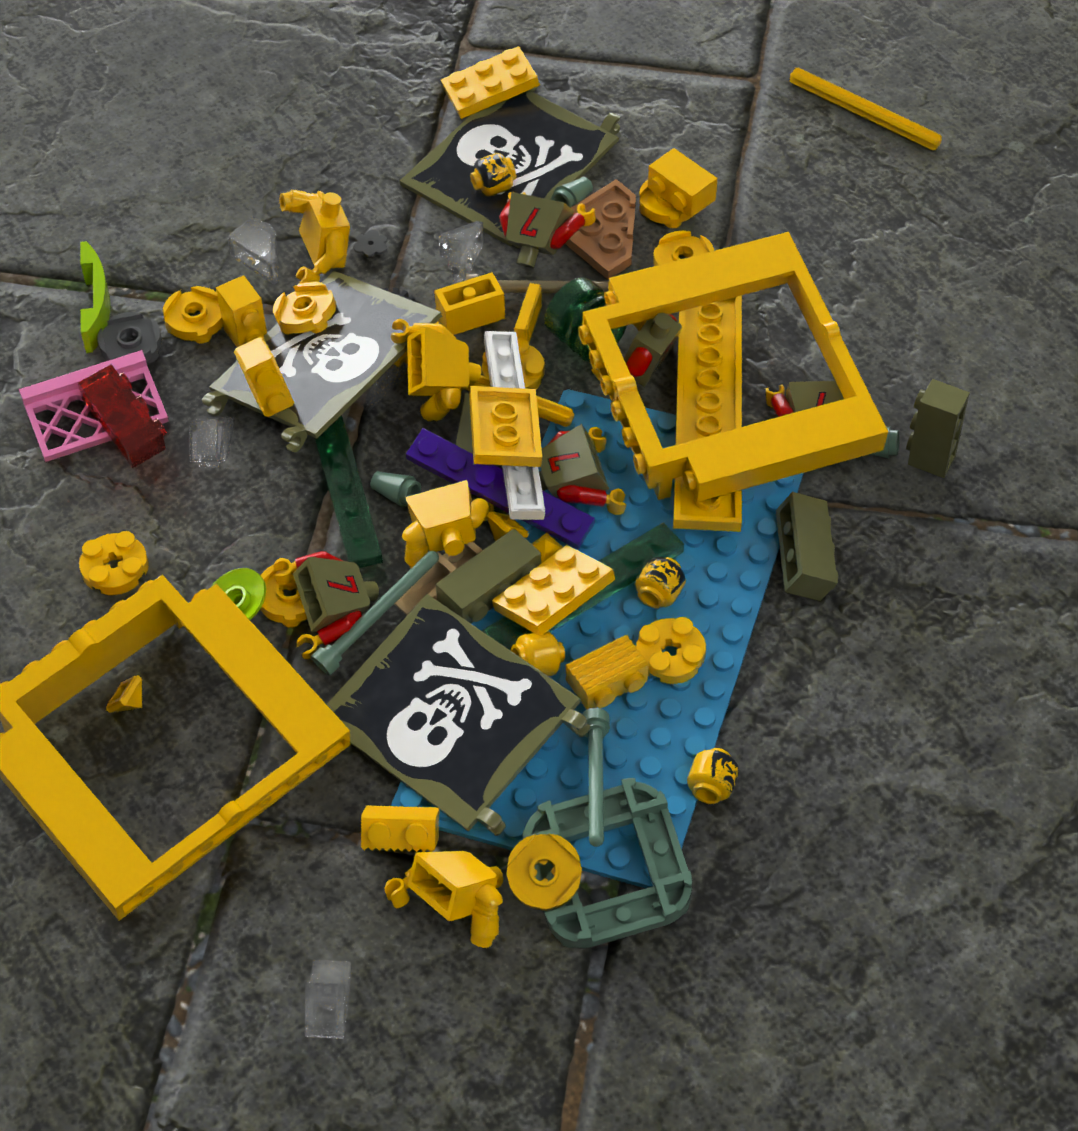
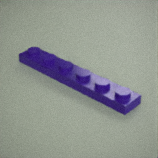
[406,428,595,550]

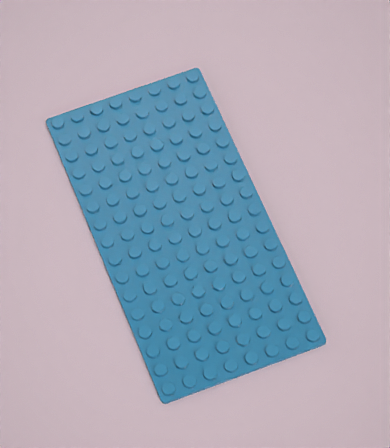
[391,389,804,888]

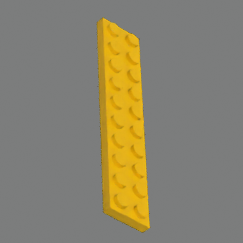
[673,295,742,532]

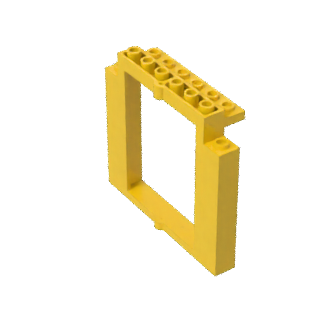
[578,232,888,502]
[0,574,350,921]

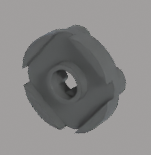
[97,312,162,363]

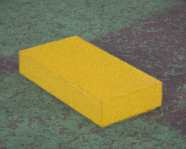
[514,283,542,343]

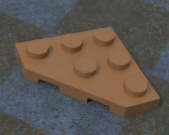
[565,179,636,280]

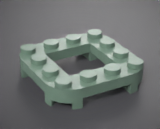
[523,778,692,948]

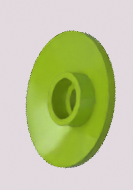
[211,568,266,620]

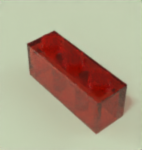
[78,364,166,468]

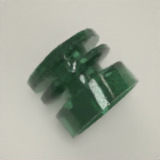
[544,277,627,362]

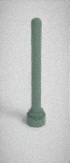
[310,551,439,676]
[582,708,610,847]

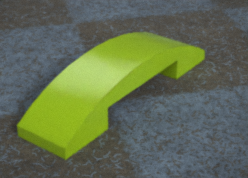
[80,241,111,353]

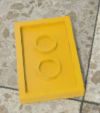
[441,46,540,119]
[469,386,542,467]
[492,545,615,635]

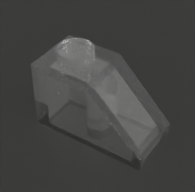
[227,216,279,285]
[190,416,234,468]

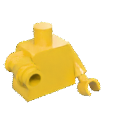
[279,189,350,284]
[391,319,481,421]
[402,480,494,569]
[385,851,503,948]

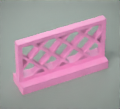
[19,350,169,462]

